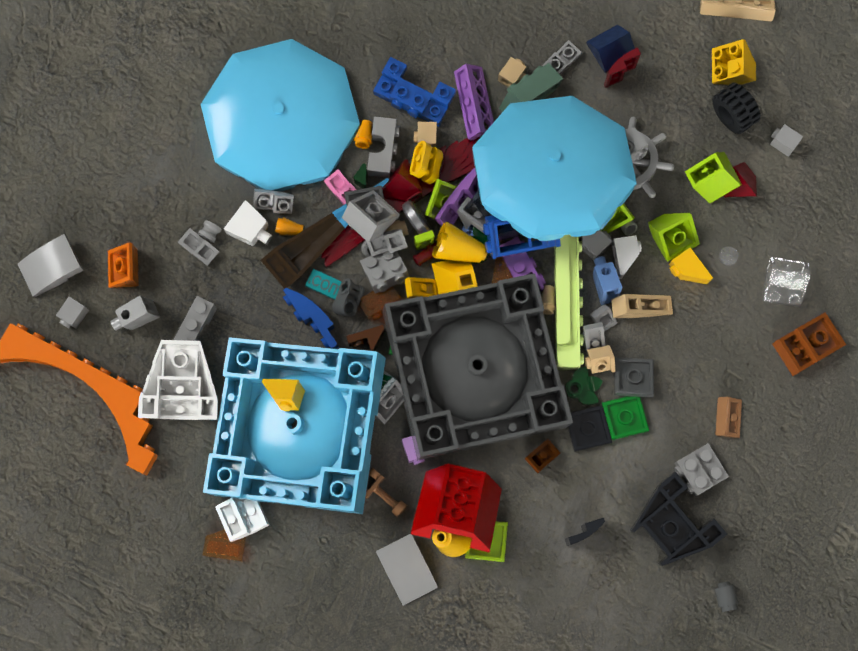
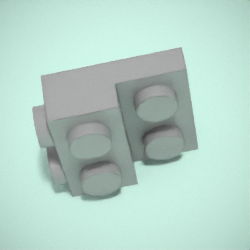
[360,251,409,294]
[674,443,729,497]

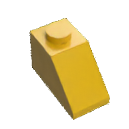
[669,248,713,284]
[262,379,305,411]

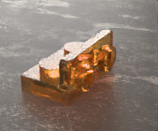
[359,286,401,321]

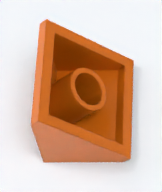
[108,242,139,288]

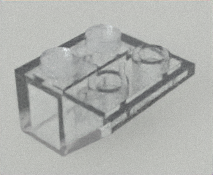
[763,257,811,307]

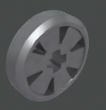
[402,200,432,234]

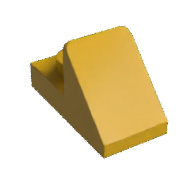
[404,277,439,299]

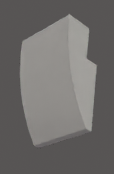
[18,234,84,297]
[376,534,438,606]

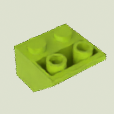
[685,152,742,203]

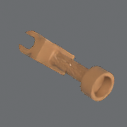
[365,468,408,517]

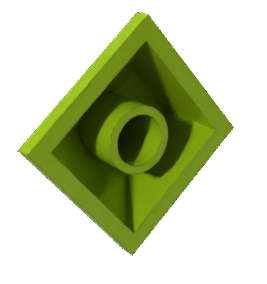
[648,213,700,262]

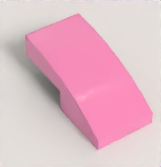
[323,169,356,205]

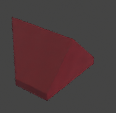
[382,159,422,201]
[724,162,757,198]

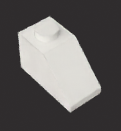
[611,235,642,279]

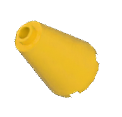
[432,221,487,263]
[432,530,472,557]

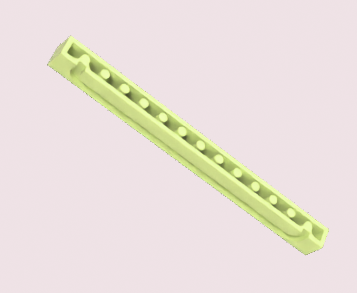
[554,235,584,370]

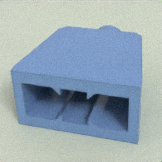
[593,256,622,305]

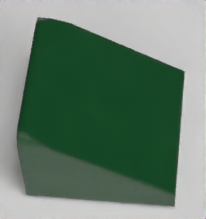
[353,163,367,189]

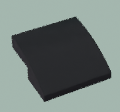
[565,518,605,546]

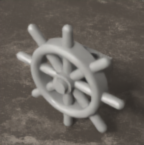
[625,117,674,198]

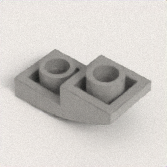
[542,40,582,75]
[253,189,294,214]

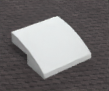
[216,498,270,542]

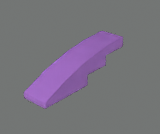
[434,168,479,226]

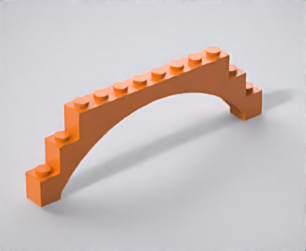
[0,323,158,476]

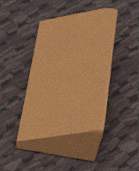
[715,397,742,438]

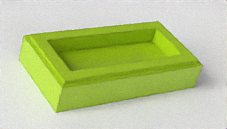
[414,230,435,250]

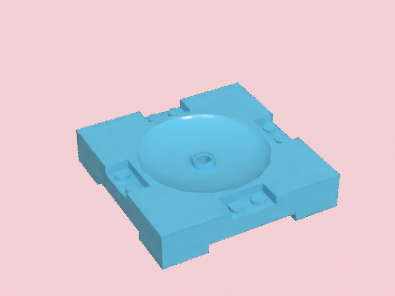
[203,338,386,514]

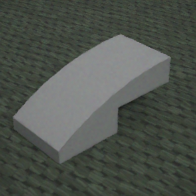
[178,228,220,266]
[366,229,408,256]

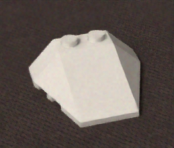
[138,340,218,420]

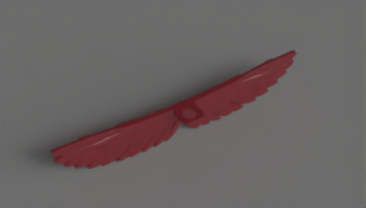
[321,137,481,267]

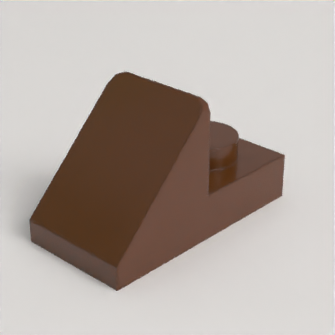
[346,325,385,351]
[524,439,561,473]

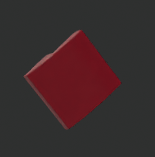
[604,48,641,88]

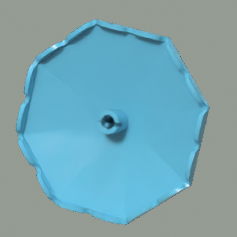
[200,39,360,192]
[472,96,637,241]

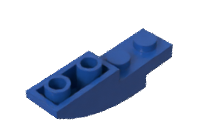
[283,288,339,349]

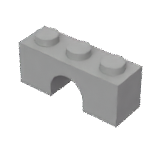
[367,117,400,178]
[174,296,217,341]

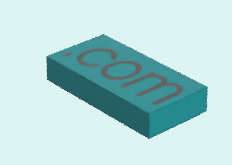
[305,269,346,300]

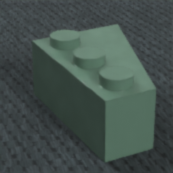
[499,63,563,112]

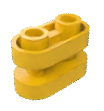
[410,141,443,184]

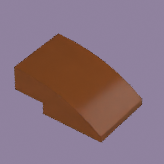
[772,312,846,376]

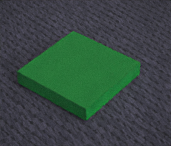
[601,396,649,440]

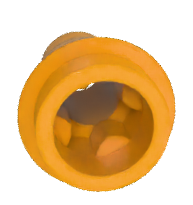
[354,120,373,149]
[275,217,304,235]

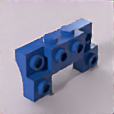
[373,57,456,127]

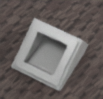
[589,305,618,332]

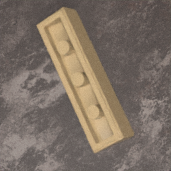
[700,0,776,21]

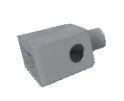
[110,296,160,331]

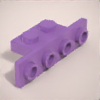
[500,236,546,292]

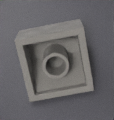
[342,190,400,243]

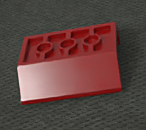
[411,463,502,553]

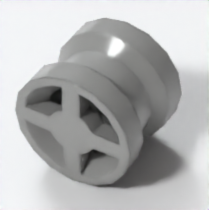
[198,220,222,243]

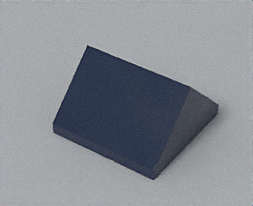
[586,25,635,73]

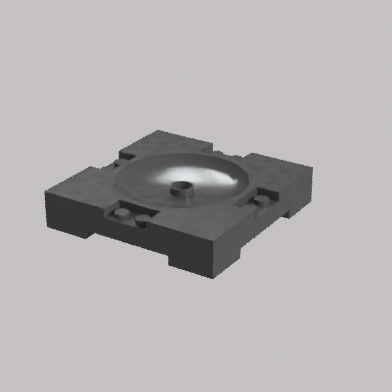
[382,273,573,461]

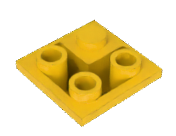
[712,39,756,85]
[432,260,478,294]

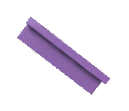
[454,64,494,140]

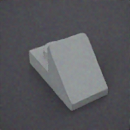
[457,197,485,233]
[581,322,605,358]

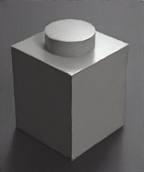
[770,124,803,157]
[56,297,89,329]

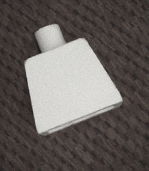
[224,200,273,246]

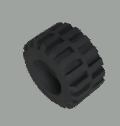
[712,83,761,134]

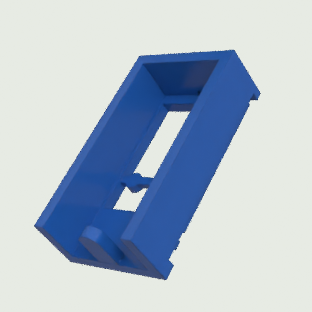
[483,215,561,259]

